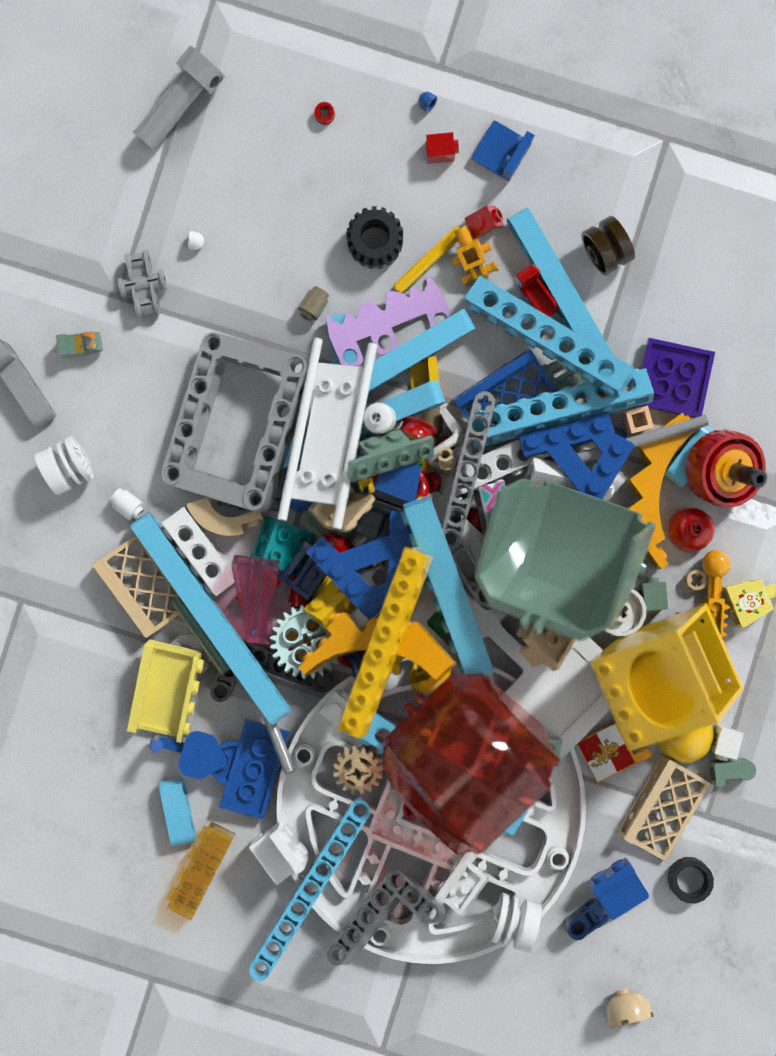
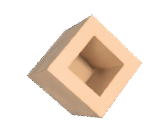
[621,406,654,436]

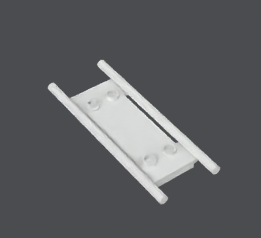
[277,338,377,529]

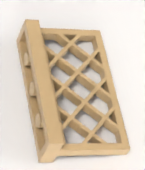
[92,535,180,639]
[617,754,711,861]

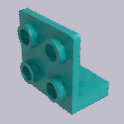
[250,516,314,575]

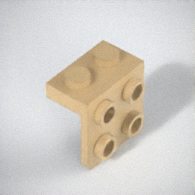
[308,487,375,532]

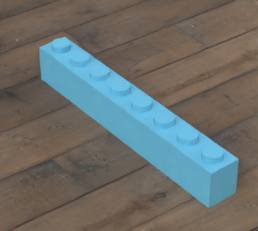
[401,495,494,681]

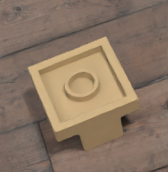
[516,622,576,671]

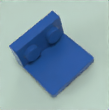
[472,120,535,182]

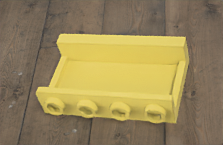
[127,639,204,743]

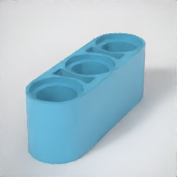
[664,426,713,488]
[159,777,196,847]

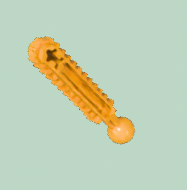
[698,550,731,645]

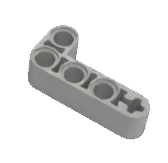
[0,339,57,428]

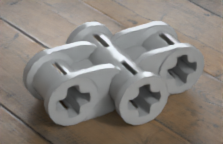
[118,250,167,318]

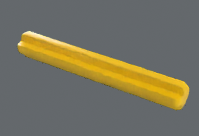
[393,226,459,294]

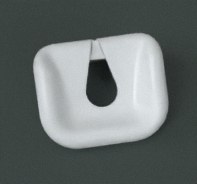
[427,407,473,472]

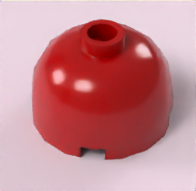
[668,507,715,552]

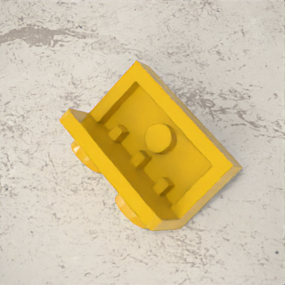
[304,581,356,633]

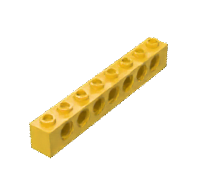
[338,547,433,739]

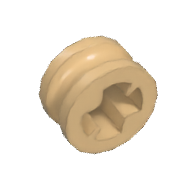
[684,570,707,590]

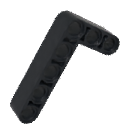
[210,638,333,702]

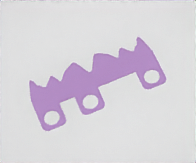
[326,276,451,366]

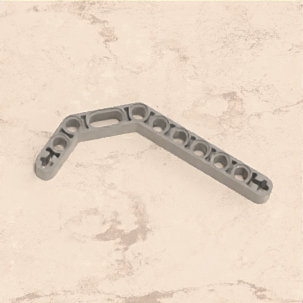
[442,392,498,610]

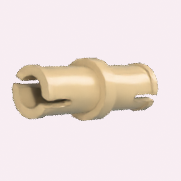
[437,447,456,477]

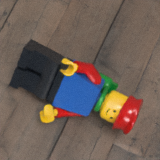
[356,417,438,539]

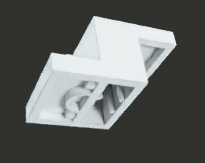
[249,821,308,885]

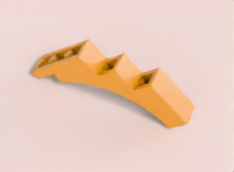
[626,413,696,569]

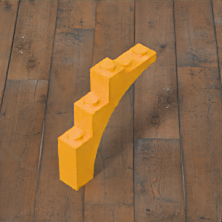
[299,612,457,680]

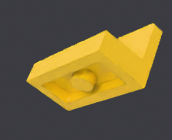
[409,356,439,389]

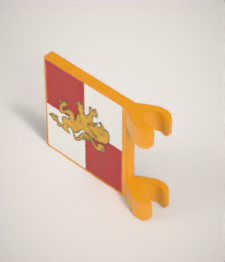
[577,722,652,783]

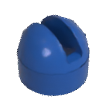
[418,91,438,112]

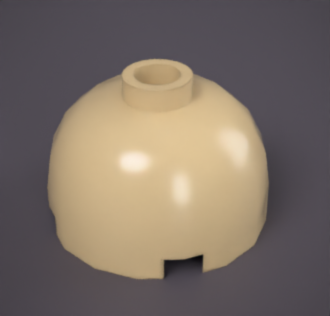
[606,988,654,1029]

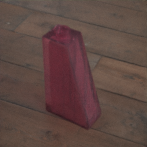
[231,555,280,646]

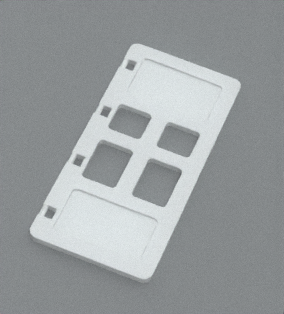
[372,492,610,765]

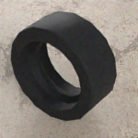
[668,857,714,904]

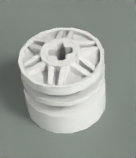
[35,436,94,495]
[490,893,542,953]

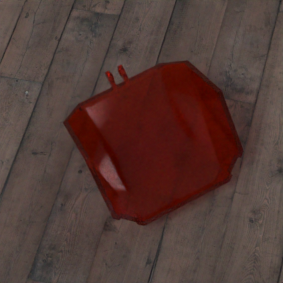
[383,673,560,855]

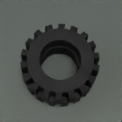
[346,206,403,269]

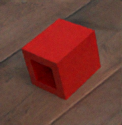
[426,132,459,164]

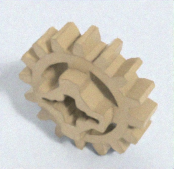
[333,744,383,795]

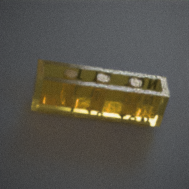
[167,822,235,920]

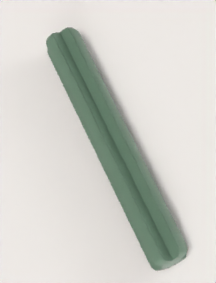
[172,597,231,674]

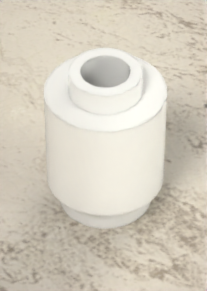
[109,488,144,521]

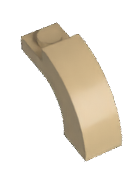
[186,497,265,536]

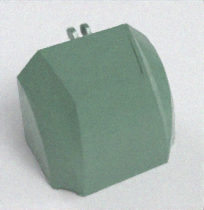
[475,478,656,641]

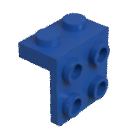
[587,857,649,919]

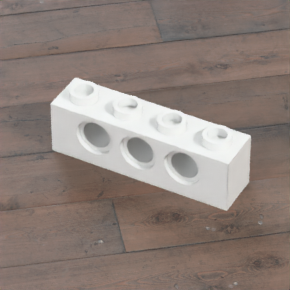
[162,507,240,596]

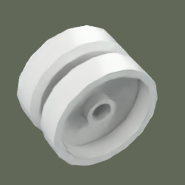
[605,589,646,636]

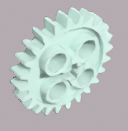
[270,605,342,679]

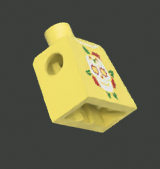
[722,579,776,628]

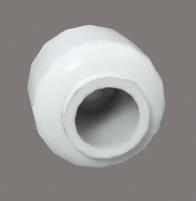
[363,403,397,434]

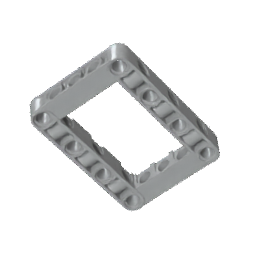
[161,332,309,513]

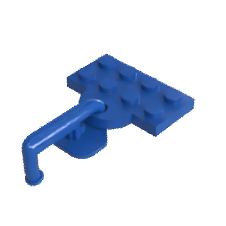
[150,719,290,820]

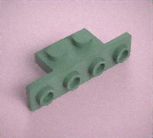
[348,429,434,482]

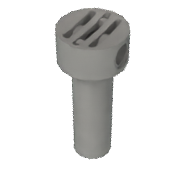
[133,45,225,150]

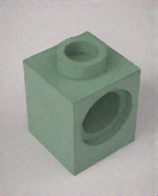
[639,577,668,611]

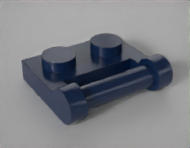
[278,539,327,600]

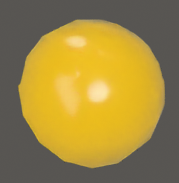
[656,725,714,764]

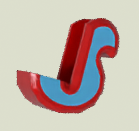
[514,264,559,317]

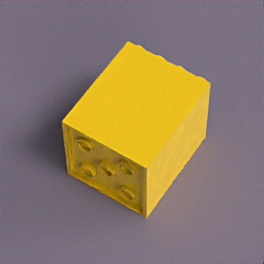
[590,603,744,751]

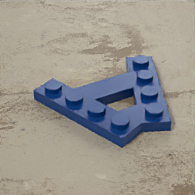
[519,412,635,500]
[306,511,413,620]

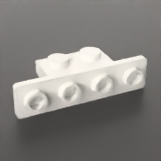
[429,840,490,919]

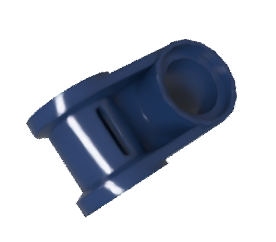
[564,898,609,940]

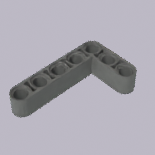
[327,870,446,965]

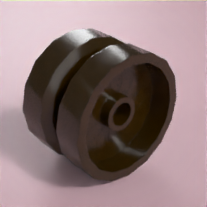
[581,216,635,276]

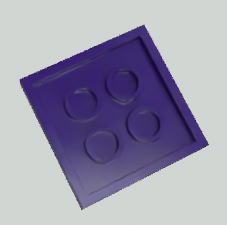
[640,338,715,418]

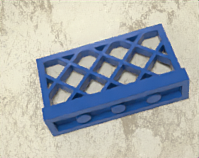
[453,348,557,427]

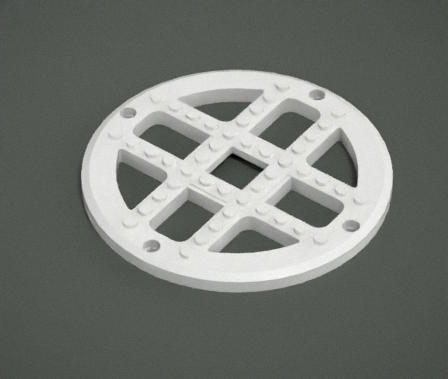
[276,658,586,964]

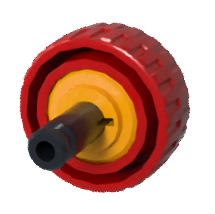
[685,429,767,508]

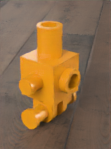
[451,225,499,286]

